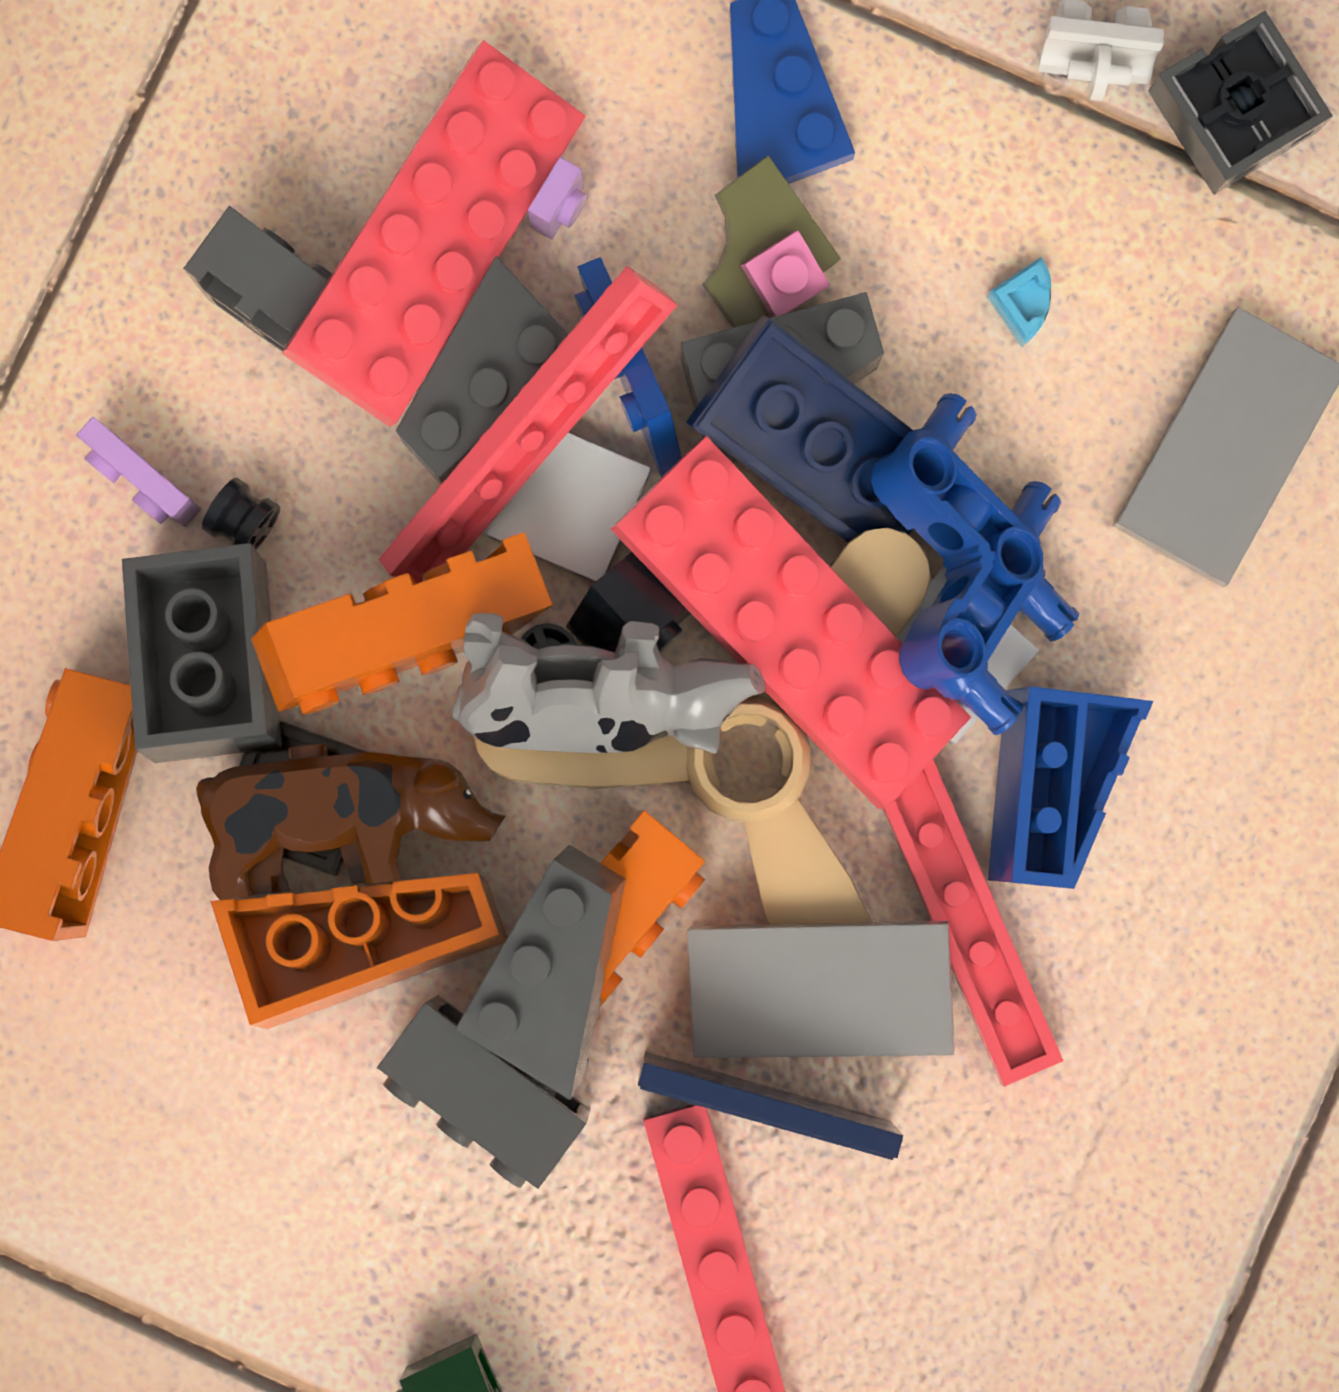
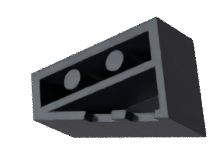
[566,552,691,653]

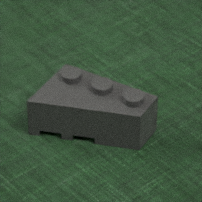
[183,205,332,352]
[396,256,568,484]
[680,292,884,463]
[455,845,626,1100]

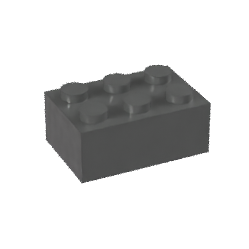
[122,543,282,763]
[377,995,591,1189]

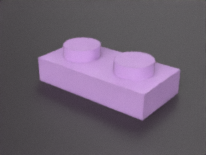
[76,416,202,527]

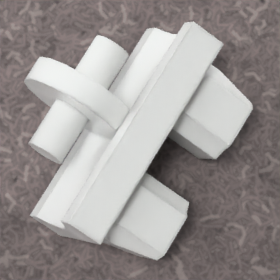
[1038,0,1164,102]

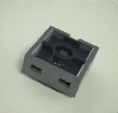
[1148,10,1333,195]

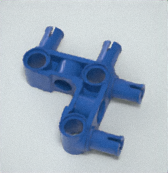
[871,393,1080,735]

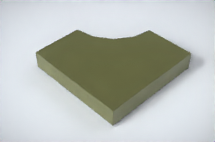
[702,155,841,328]

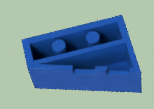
[988,686,1153,889]

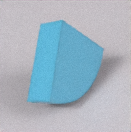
[987,257,1051,347]

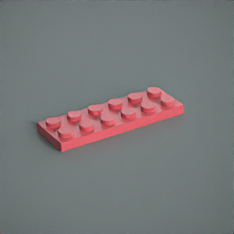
[281,40,586,427]
[610,436,971,809]

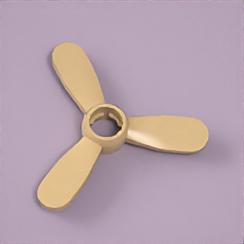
[474,528,930,924]

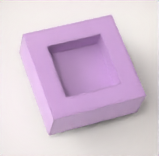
[527,157,587,240]

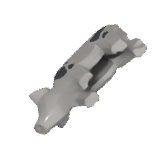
[452,613,765,754]

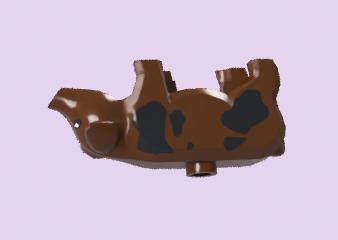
[196,744,506,900]

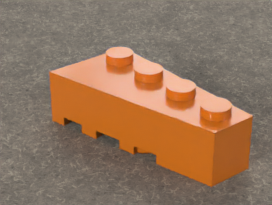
[251,532,553,715]
[0,668,137,941]
[600,810,705,1007]
[210,873,508,1029]

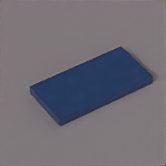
[686,315,913,543]
[638,1052,904,1160]

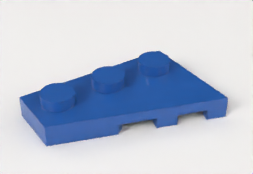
[729,0,855,184]
[574,257,682,478]

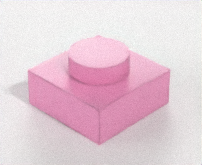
[740,231,830,318]

